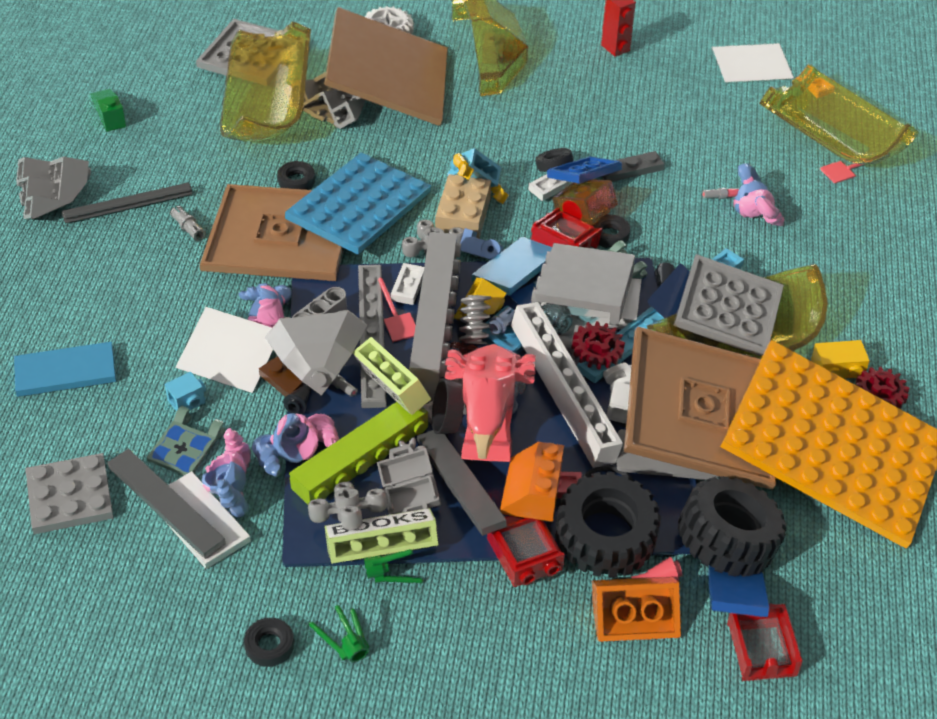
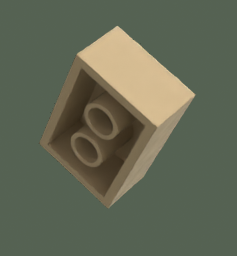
[435,174,491,239]

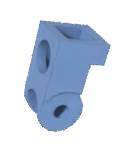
[460,228,504,260]

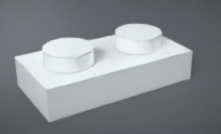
[529,174,575,201]
[391,263,424,305]

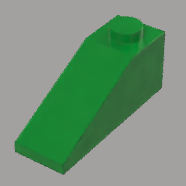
[90,89,126,132]

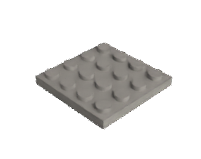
[196,19,303,87]
[674,254,784,357]

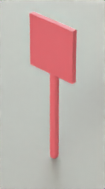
[820,154,885,184]
[378,278,416,342]

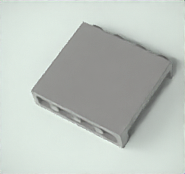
[531,243,635,326]

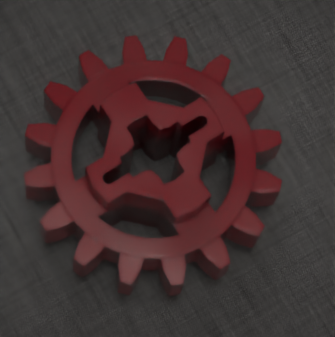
[571,321,625,370]
[855,367,910,409]

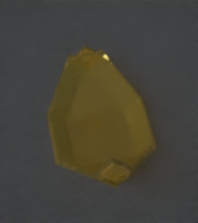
[451,0,528,96]

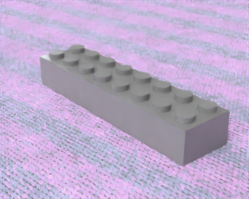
[409,232,461,402]

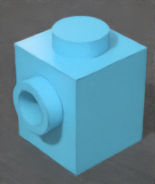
[165,371,206,412]

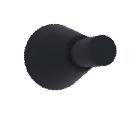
[283,383,312,415]

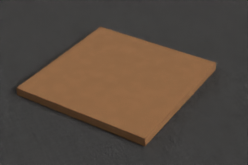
[324,7,447,126]
[200,184,344,281]
[624,326,776,490]

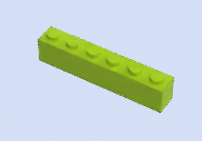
[289,402,428,505]

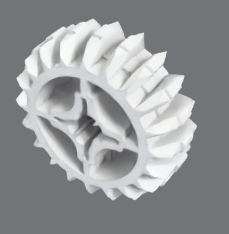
[364,6,414,35]

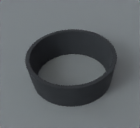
[432,379,464,434]

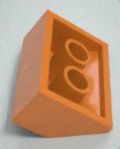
[500,442,564,521]
[592,577,681,642]

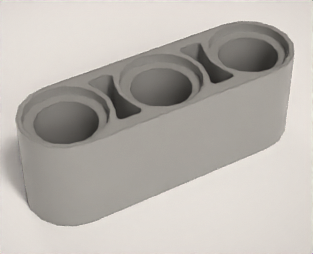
[292,287,347,318]

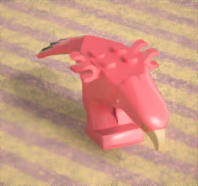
[445,344,536,462]

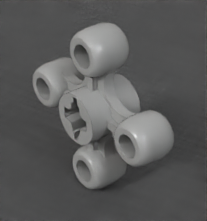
[402,220,464,257]
[308,482,388,530]

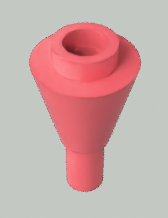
[631,557,682,582]

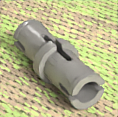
[170,206,206,241]

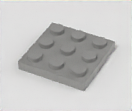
[25,453,113,534]

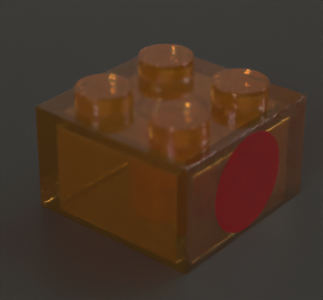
[552,180,618,225]

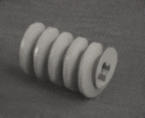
[459,295,491,344]

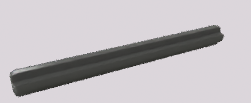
[62,182,192,223]

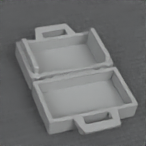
[377,444,441,515]

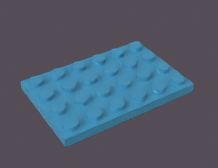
[285,153,431,255]

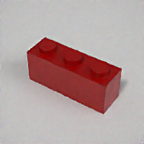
[601,0,636,57]

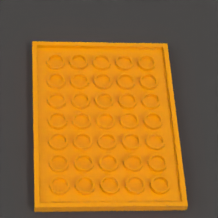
[720,340,937,548]

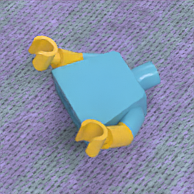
[447,148,509,204]

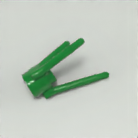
[364,549,423,583]
[309,605,370,663]

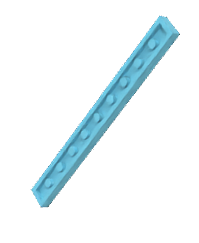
[577,248,744,384]

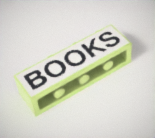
[353,337,431,415]
[325,508,438,564]

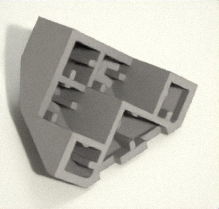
[286,72,365,129]
[16,157,91,220]
[265,310,367,395]

